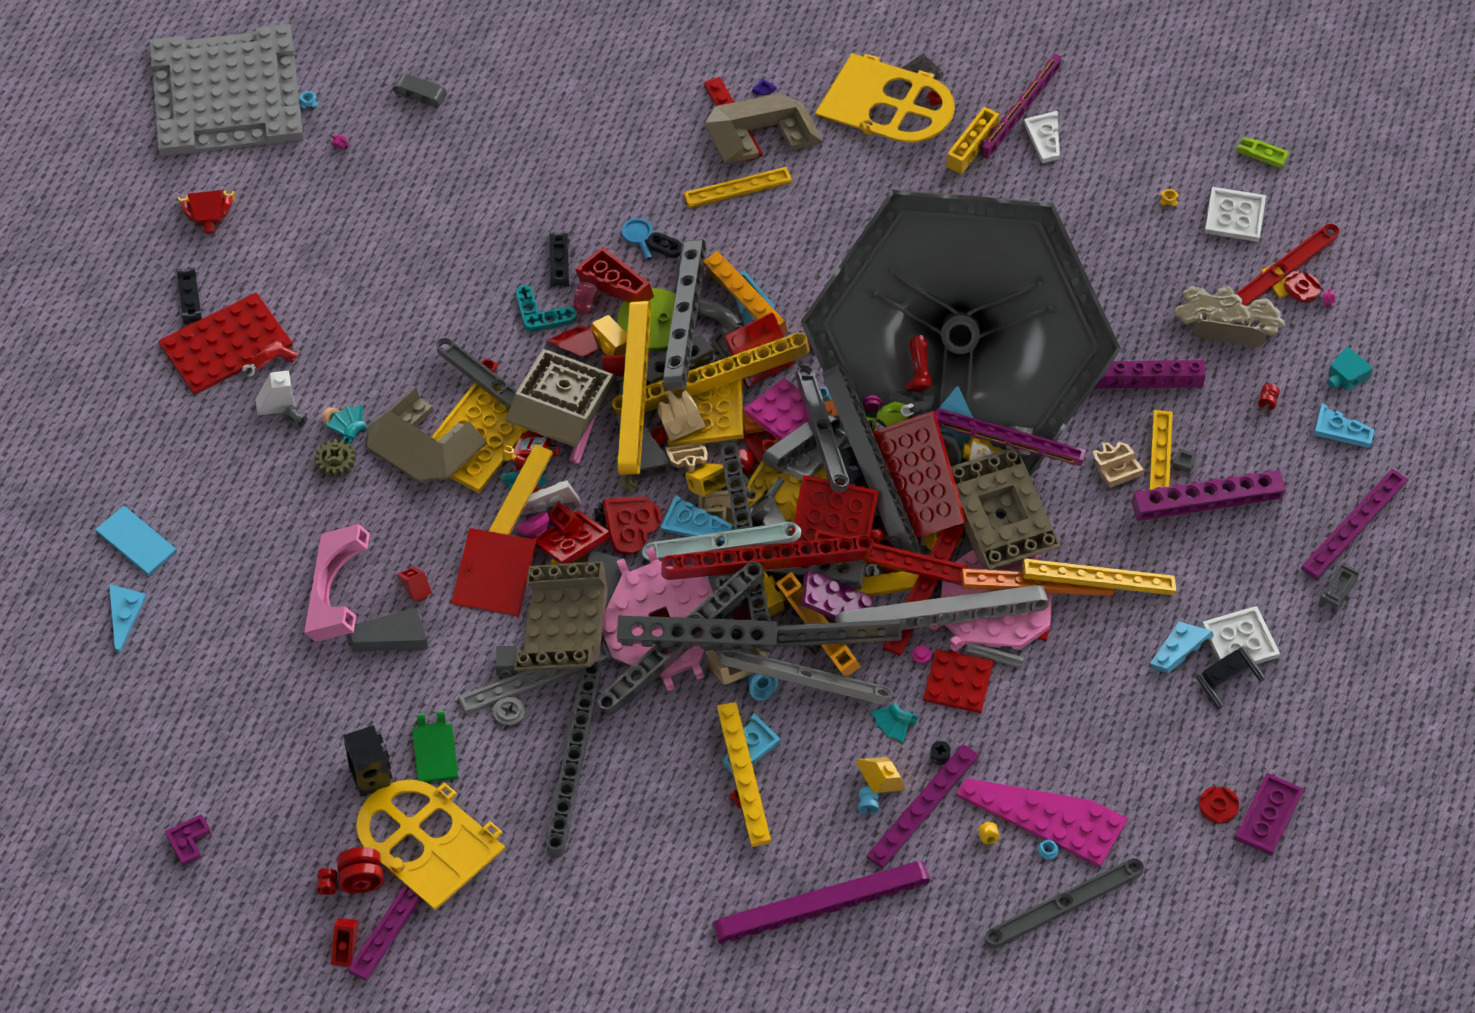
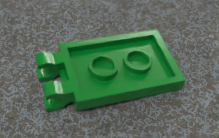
[412,710,459,783]

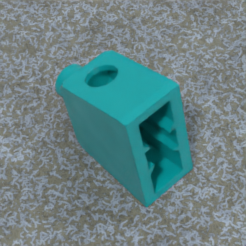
[1327,346,1373,391]

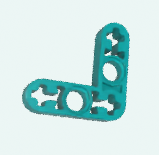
[516,285,577,332]

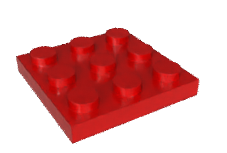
[723,312,796,387]
[532,510,611,564]
[923,649,994,713]

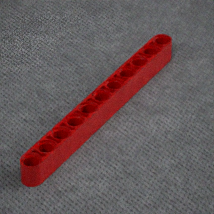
[661,535,873,580]

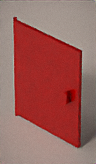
[451,528,537,618]

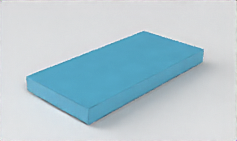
[95,506,177,576]

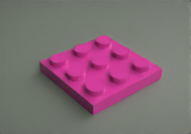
[744,378,809,441]

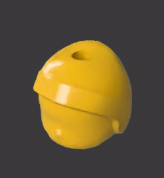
[978,822,1000,845]

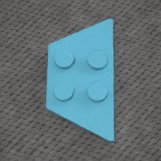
[935,386,973,451]

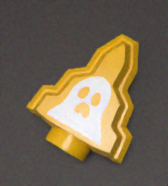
[961,435,1003,462]

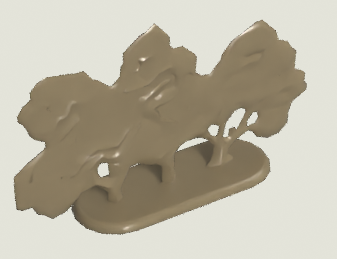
[1175,286,1286,347]

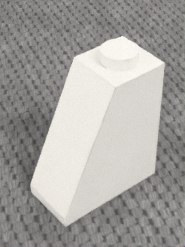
[255,370,294,416]

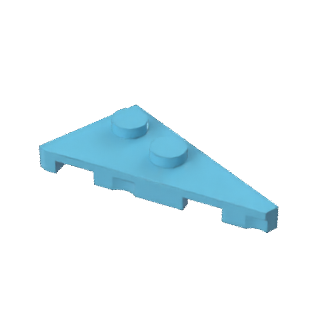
[110,585,146,653]

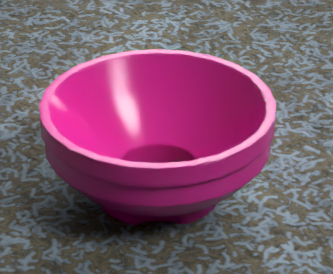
[516,512,550,539]

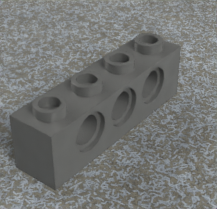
[646,334,713,386]

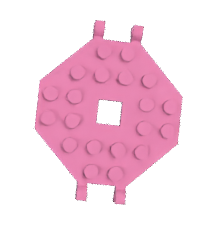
[602,547,713,691]
[929,550,1052,653]

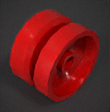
[336,847,384,894]

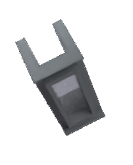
[1318,564,1359,615]

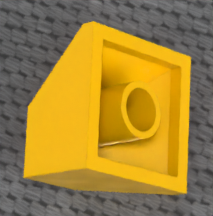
[855,757,905,793]

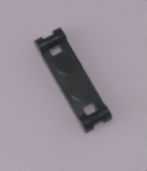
[549,231,569,287]
[176,267,202,324]

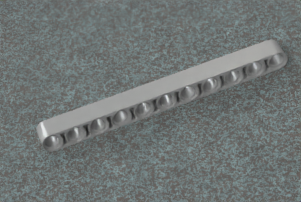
[835,585,1049,630]

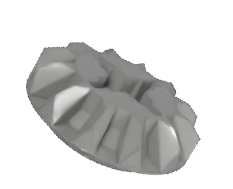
[493,697,525,727]

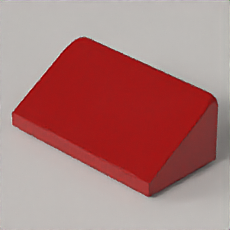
[602,355,626,376]
[548,501,584,534]

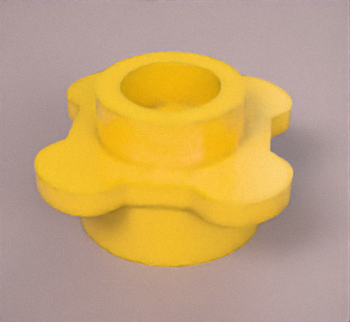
[1160,189,1178,207]

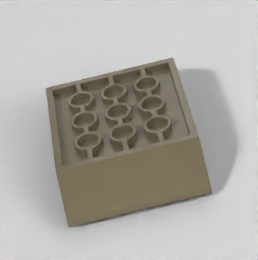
[514,561,608,671]

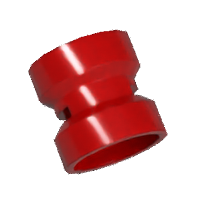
[1258,384,1280,410]
[316,868,338,895]

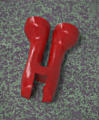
[906,335,932,391]

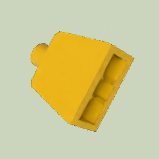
[685,463,727,497]

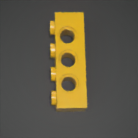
[946,107,999,175]

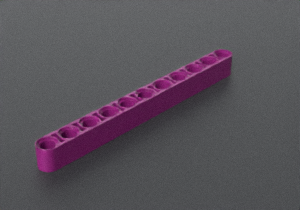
[712,861,931,944]

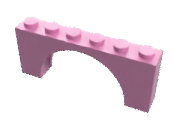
[304,524,370,641]

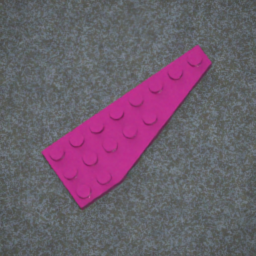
[956,778,1128,867]

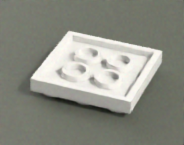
[1205,187,1266,242]
[1202,606,1280,664]

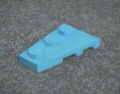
[1150,621,1214,673]
[723,714,781,774]

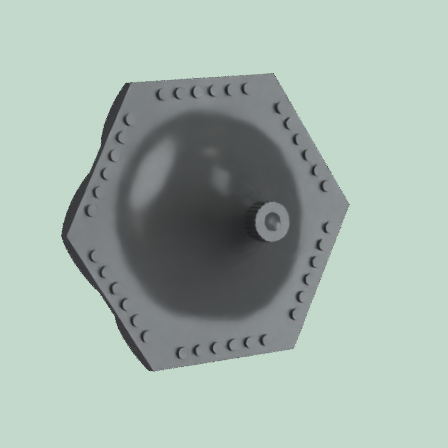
[801,189,1121,477]

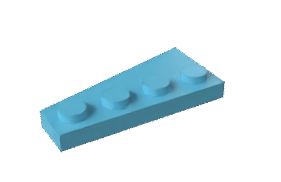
[661,495,735,544]

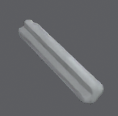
[966,643,1024,668]

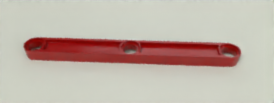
[1235,223,1339,306]

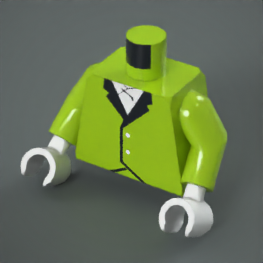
[866,401,914,431]

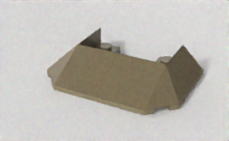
[705,93,824,164]
[367,388,487,483]

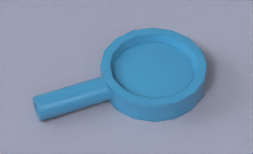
[622,218,653,261]

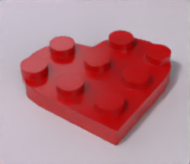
[602,496,662,555]

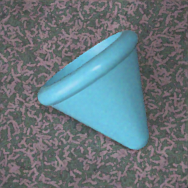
[747,673,778,701]

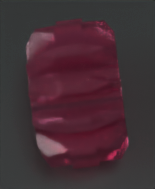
[574,282,598,314]

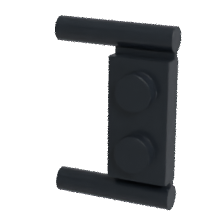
[1195,646,1266,709]

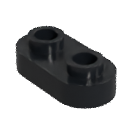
[648,232,682,258]

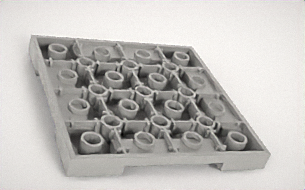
[150,24,304,157]

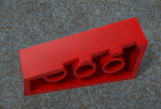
[575,246,654,303]

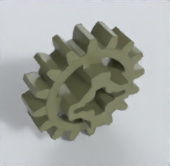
[314,439,356,478]

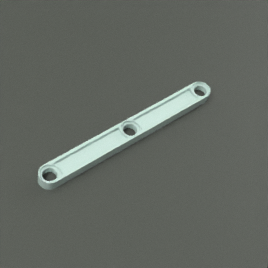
[642,522,801,561]

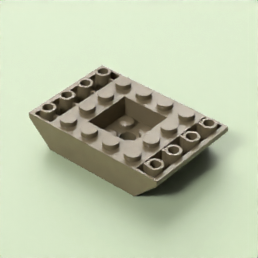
[506,349,617,447]
[951,447,1061,570]

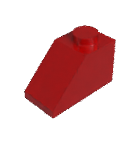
[397,567,432,602]
[331,918,359,967]

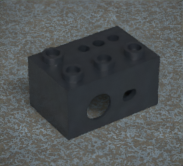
[343,725,393,797]

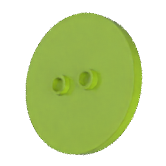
[617,288,676,351]

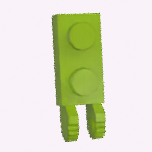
[1236,137,1289,169]

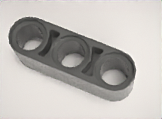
[393,74,447,109]

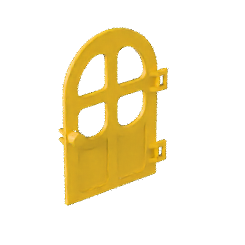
[815,53,955,143]
[357,780,506,910]

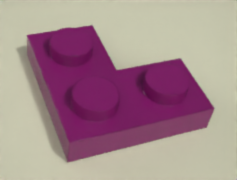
[165,814,211,866]

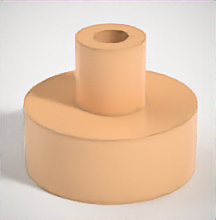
[322,408,341,424]

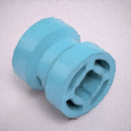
[859,787,879,814]

